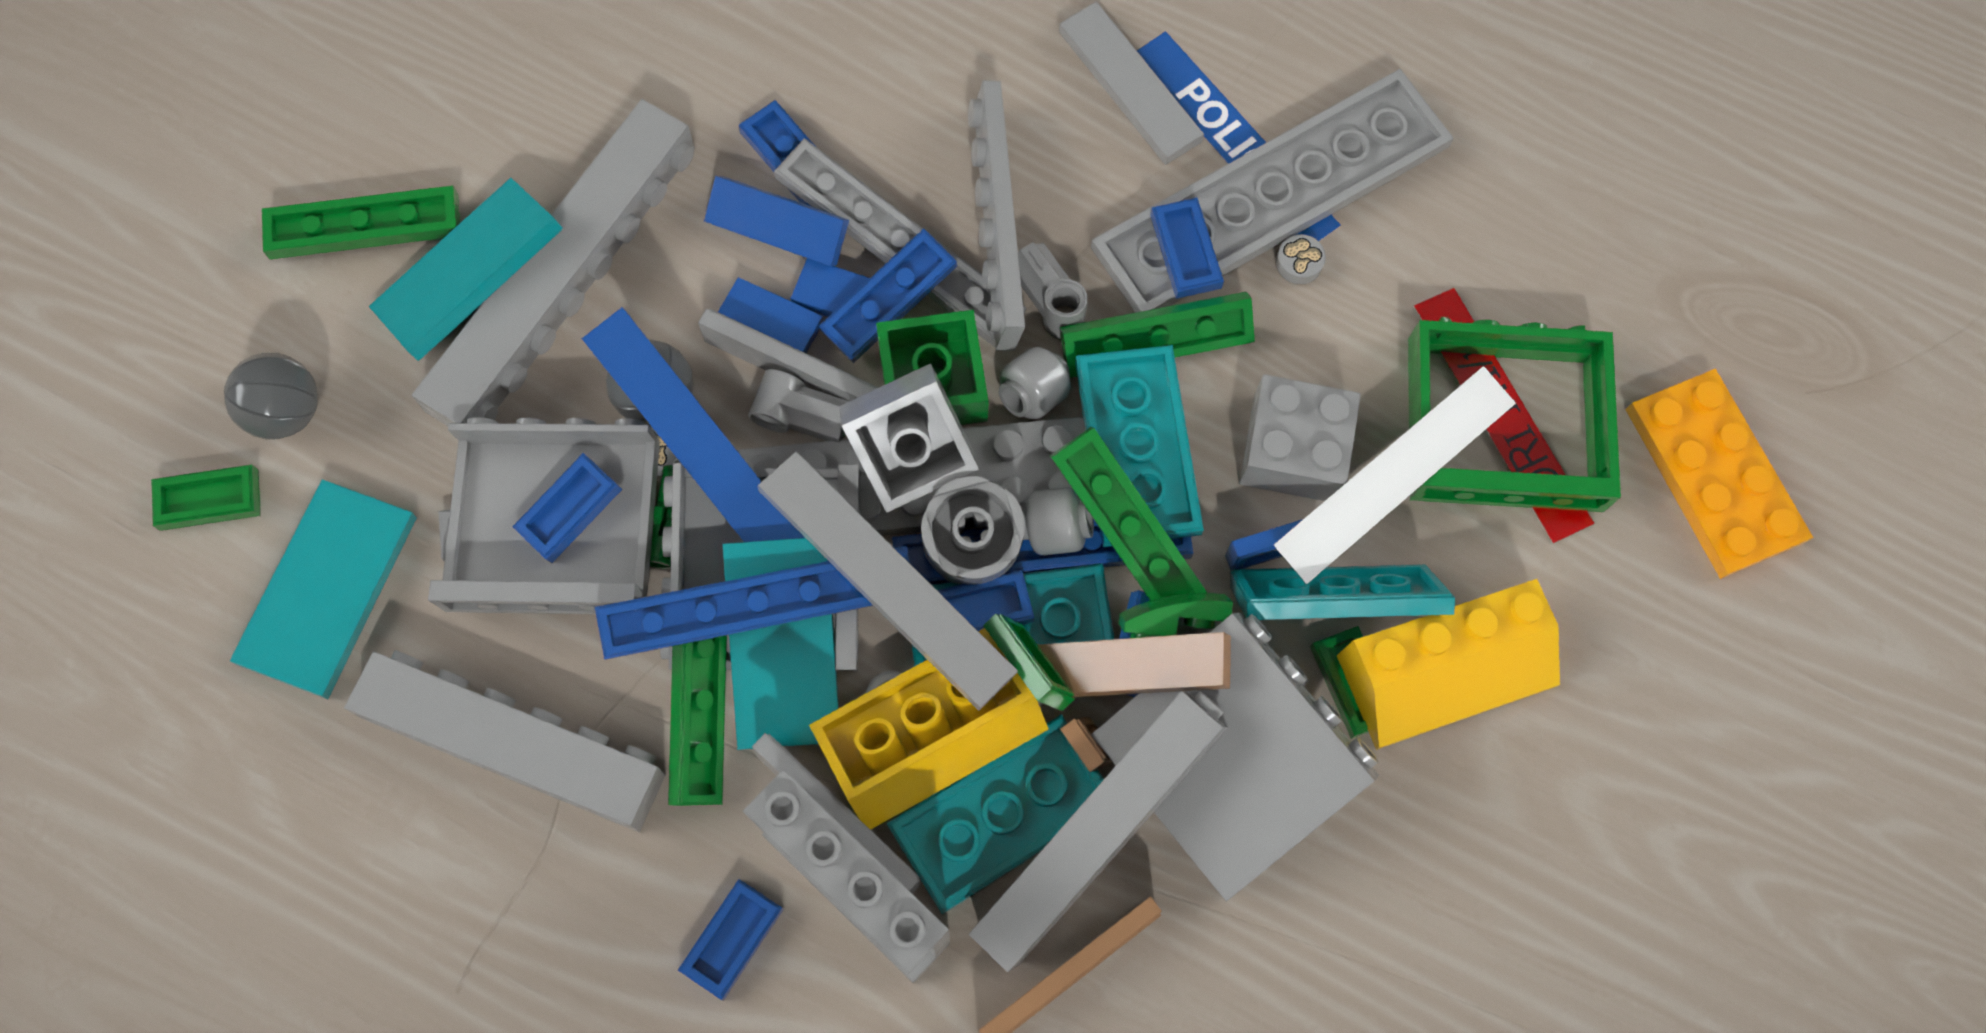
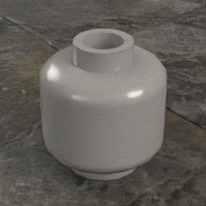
[999,347,1071,419]
[1022,487,1094,555]

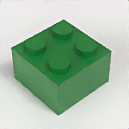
[876,310,989,425]

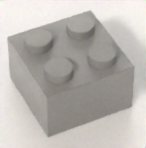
[839,363,979,513]
[1239,374,1361,501]

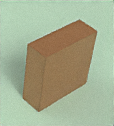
[1060,716,1113,772]

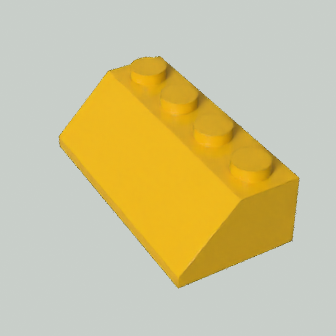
[1337,579,1560,750]
[809,628,1049,830]

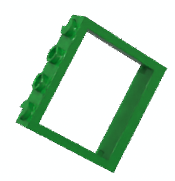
[1408,317,1621,512]

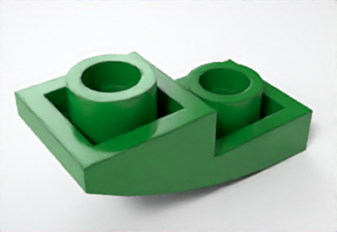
[1119,593,1233,638]

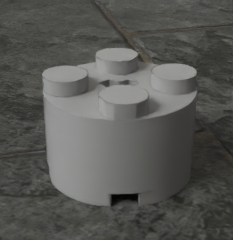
[921,476,1025,585]

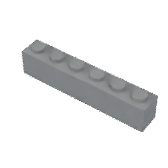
[344,650,666,833]

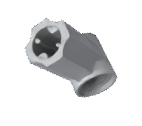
[1018,242,1087,339]
[748,369,850,443]

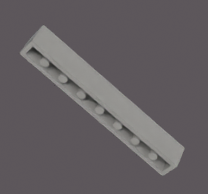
[412,99,695,426]

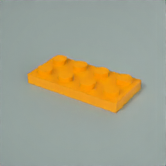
[1625,368,1814,579]

